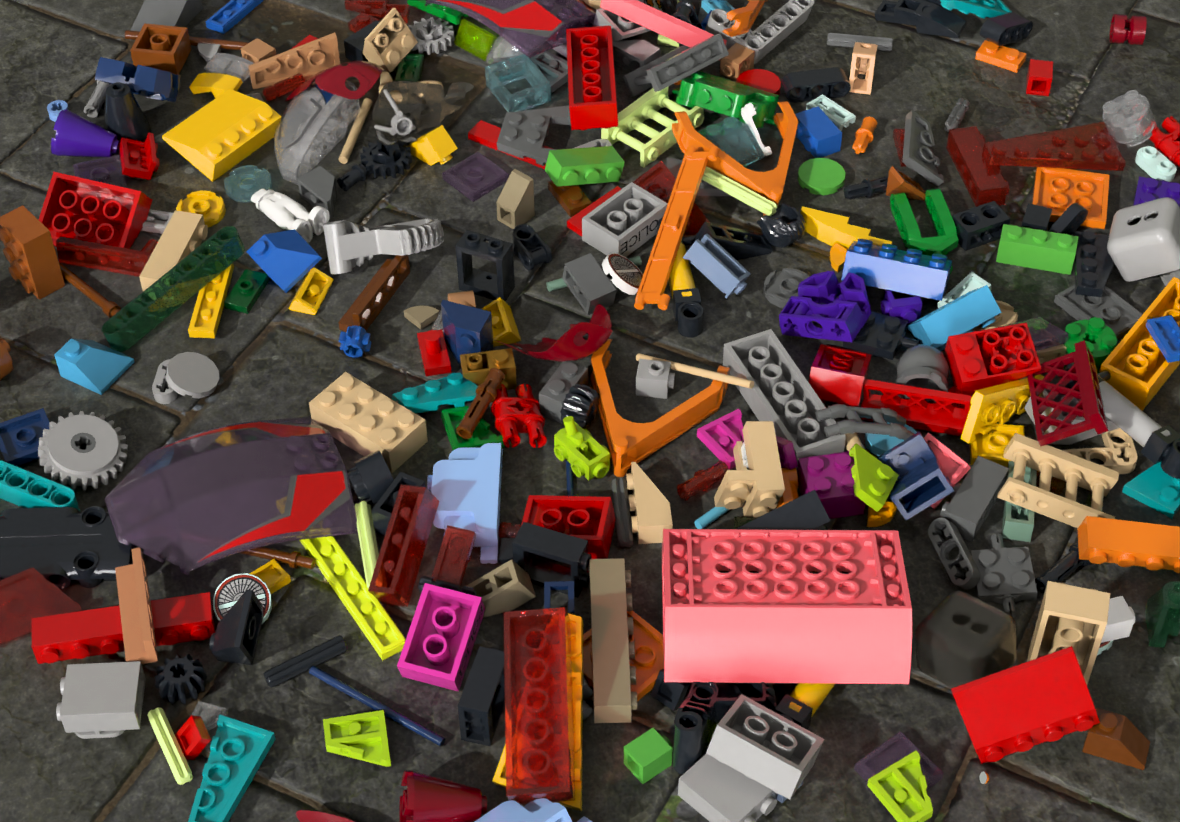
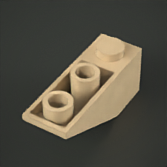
[626,462,673,544]

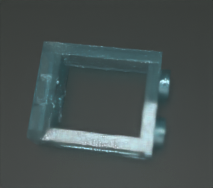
[485,54,551,112]

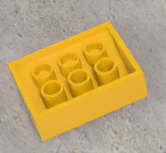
[162,89,282,182]

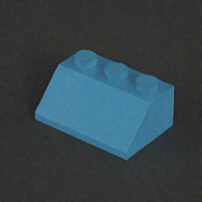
[907,285,1002,351]

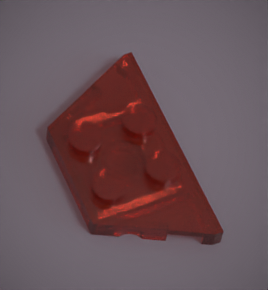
[0,567,82,646]

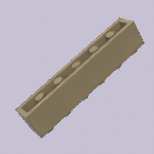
[589,558,637,723]

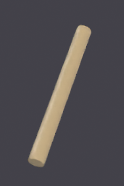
[339,98,372,164]

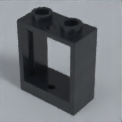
[456,230,515,301]
[512,522,592,598]
[458,646,511,746]

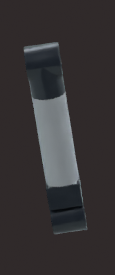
[1059,362,1180,479]

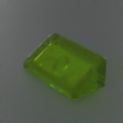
[455,19,497,61]

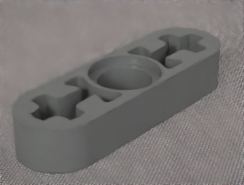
[928,518,980,590]

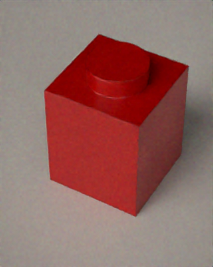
[1026,59,1053,96]

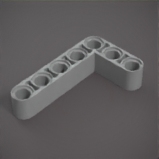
[705,0,814,64]

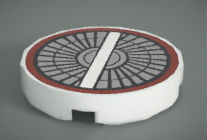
[602,253,643,295]

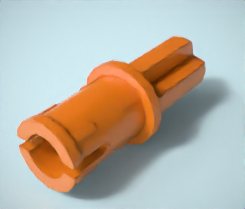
[852,116,877,154]

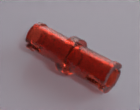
[677,460,729,501]

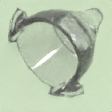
[486,29,531,64]

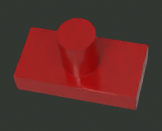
[417,329,451,377]

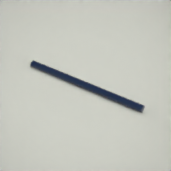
[309,666,445,747]

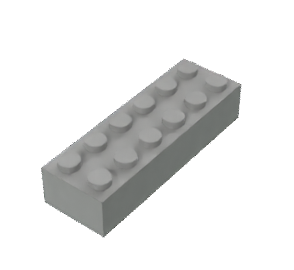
[723,329,846,471]

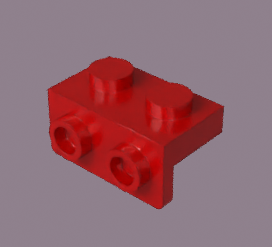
[119,133,159,180]

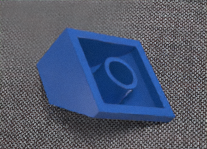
[246,229,322,293]

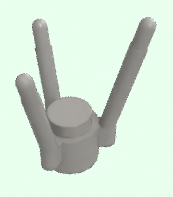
[374,89,416,135]

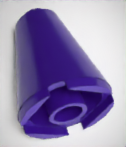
[51,109,120,158]

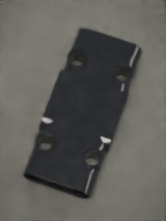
[0,506,141,592]

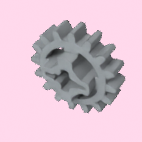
[408,17,454,55]

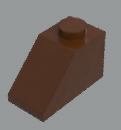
[1082,707,1150,770]

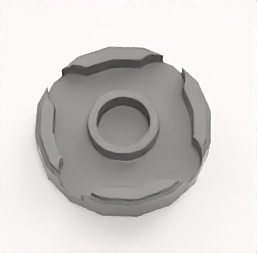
[166,352,220,399]

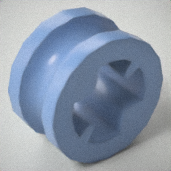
[47,100,68,122]

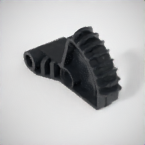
[673,682,776,775]

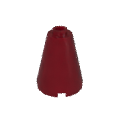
[399,770,487,822]

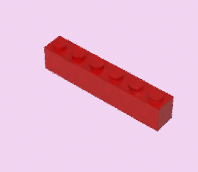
[32,592,216,664]

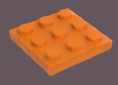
[1032,165,1110,229]
[583,610,664,702]

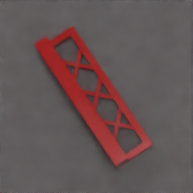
[861,379,972,436]

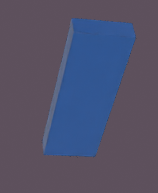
[206,0,264,34]

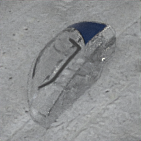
[274,80,360,184]

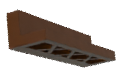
[338,255,410,332]

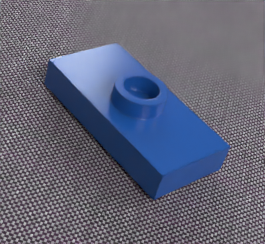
[1146,315,1180,363]

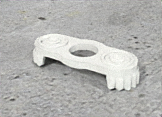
[741,103,772,157]

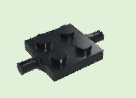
[843,311,920,360]

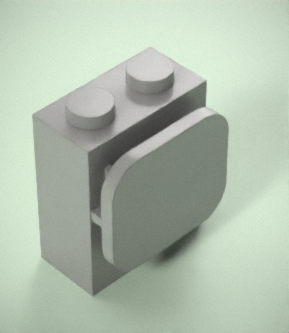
[56,661,146,739]

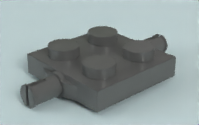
[971,534,1037,619]

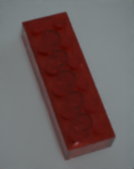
[504,607,575,804]

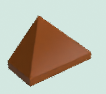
[886,166,926,201]

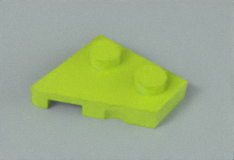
[849,443,899,512]
[323,710,391,767]
[867,750,933,822]

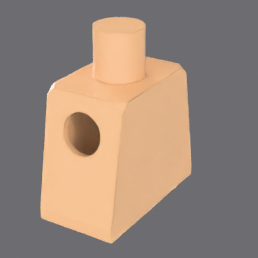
[849,42,878,95]

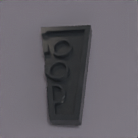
[1074,231,1115,297]

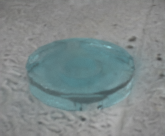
[224,165,272,203]

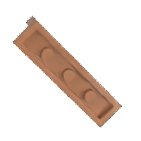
[115,547,158,664]

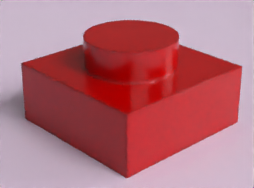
[175,715,211,760]

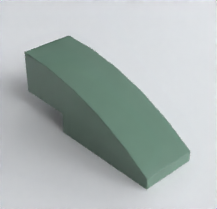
[1002,461,1037,542]

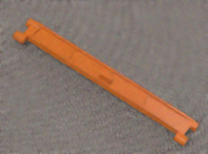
[634,146,719,310]

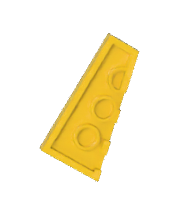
[960,374,1044,444]

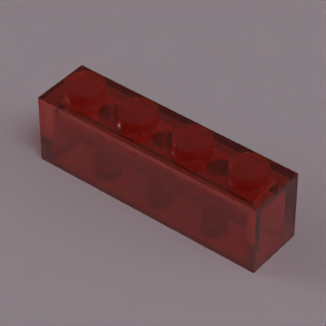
[946,126,1009,207]
[368,485,439,607]

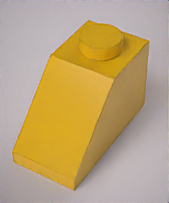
[406,125,458,166]

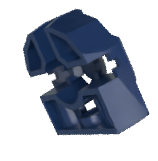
[95,57,181,102]

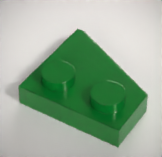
[441,406,505,450]

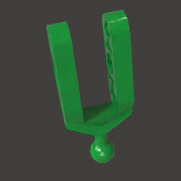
[890,189,959,274]

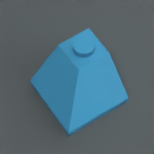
[54,338,134,395]

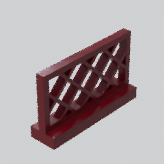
[1027,340,1109,446]

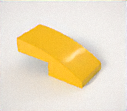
[189,73,243,98]

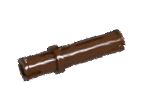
[456,368,505,439]

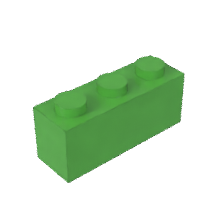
[545,146,625,187]
[996,224,1078,275]

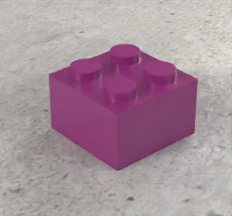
[797,452,865,519]

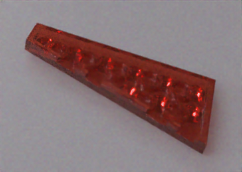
[982,122,1126,171]

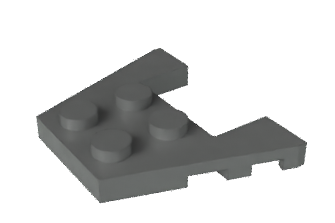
[497,105,571,166]

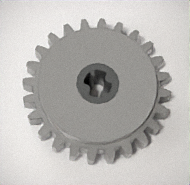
[38,411,128,490]

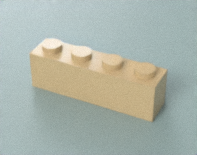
[139,210,208,299]

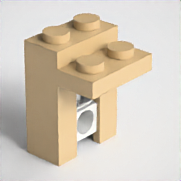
[714,421,785,519]

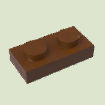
[548,181,591,217]

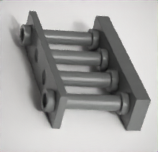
[623,33,729,97]

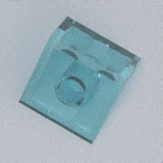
[698,117,764,166]

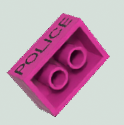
[397,583,485,692]

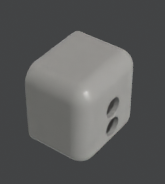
[1107,197,1180,282]

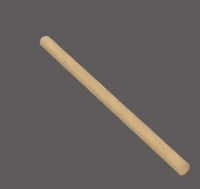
[636,353,754,389]

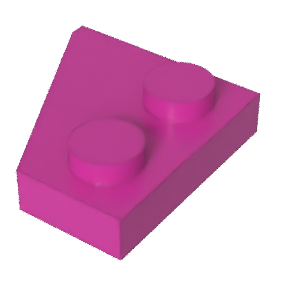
[697,409,744,470]

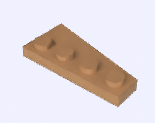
[248,32,340,89]

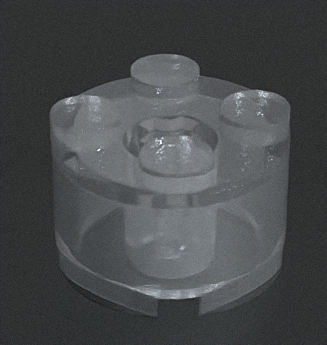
[1102,90,1157,147]

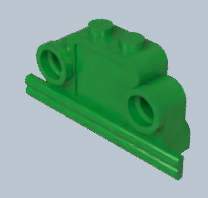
[672,71,779,128]

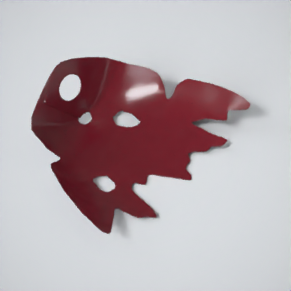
[285,60,387,101]
[492,304,613,362]

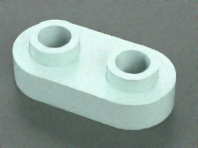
[1135,146,1177,182]

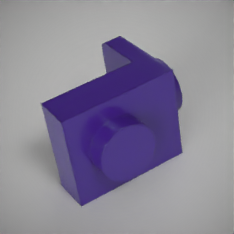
[881,290,922,323]

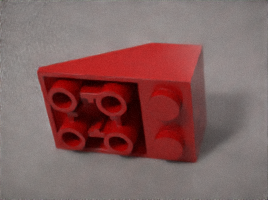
[945,322,1042,396]

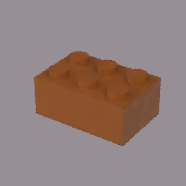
[0,205,65,300]

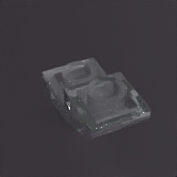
[204,53,254,81]

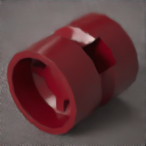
[1109,14,1147,45]

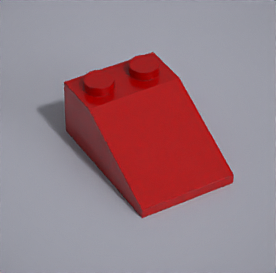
[808,344,872,407]
[521,495,616,559]

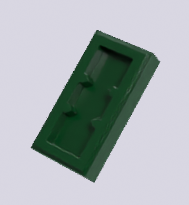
[395,54,425,83]
[224,269,269,314]

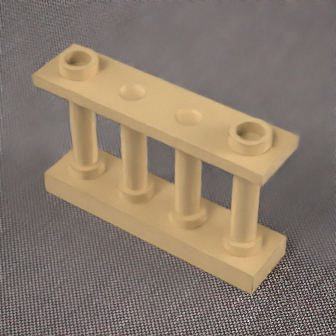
[997,433,1119,528]

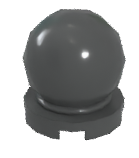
[895,344,949,404]

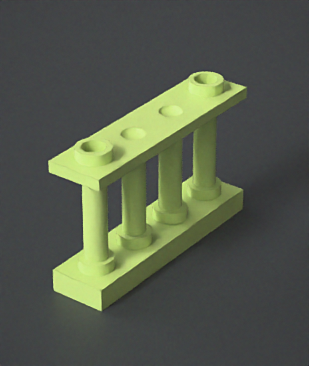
[601,87,704,168]

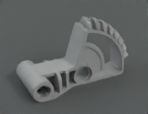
[323,218,444,274]

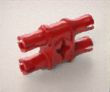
[1143,116,1180,167]
[491,384,547,448]

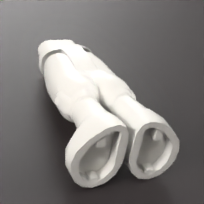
[251,188,330,243]

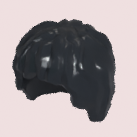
[757,203,806,248]

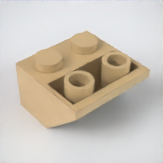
[363,8,418,73]

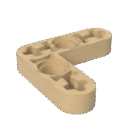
[1063,428,1138,474]

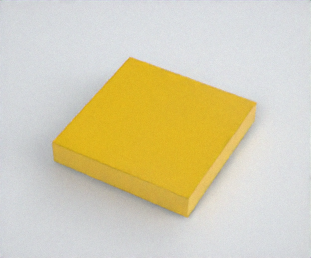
[969,424,1025,468]

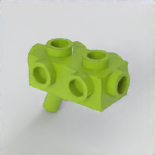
[554,416,611,481]

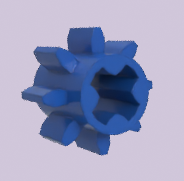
[338,326,371,358]

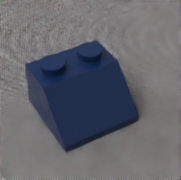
[441,300,494,364]

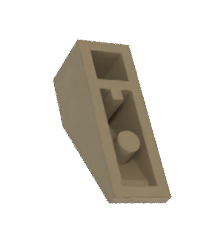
[467,559,536,618]

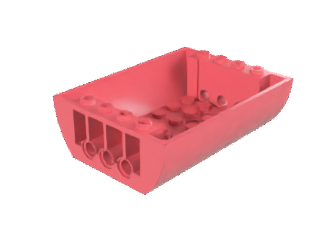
[662,529,912,684]

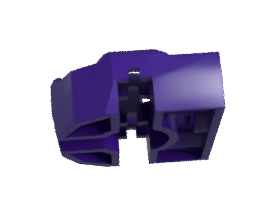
[779,271,871,342]

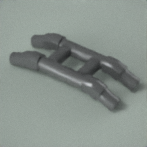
[815,404,914,440]

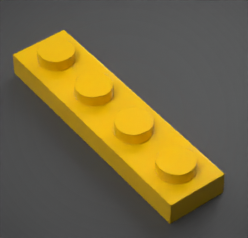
[188,259,234,338]

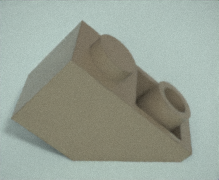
[496,169,535,229]

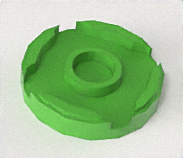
[798,158,846,195]

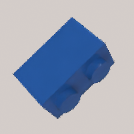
[795,106,842,158]

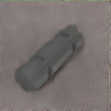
[944,98,970,133]

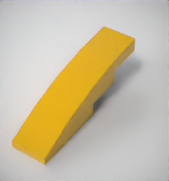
[800,206,892,250]

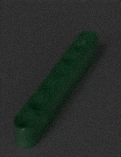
[101,226,245,352]

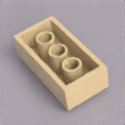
[309,372,428,474]
[1027,581,1110,685]

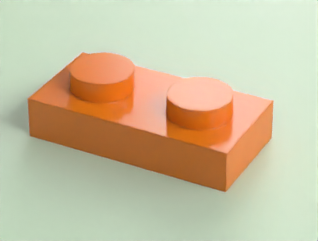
[975,40,1027,73]

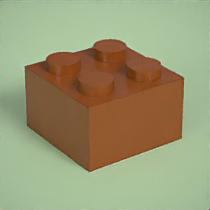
[130,23,191,75]

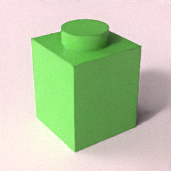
[624,728,673,785]

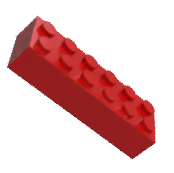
[566,25,618,130]

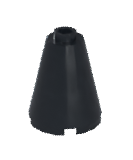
[104,82,151,141]

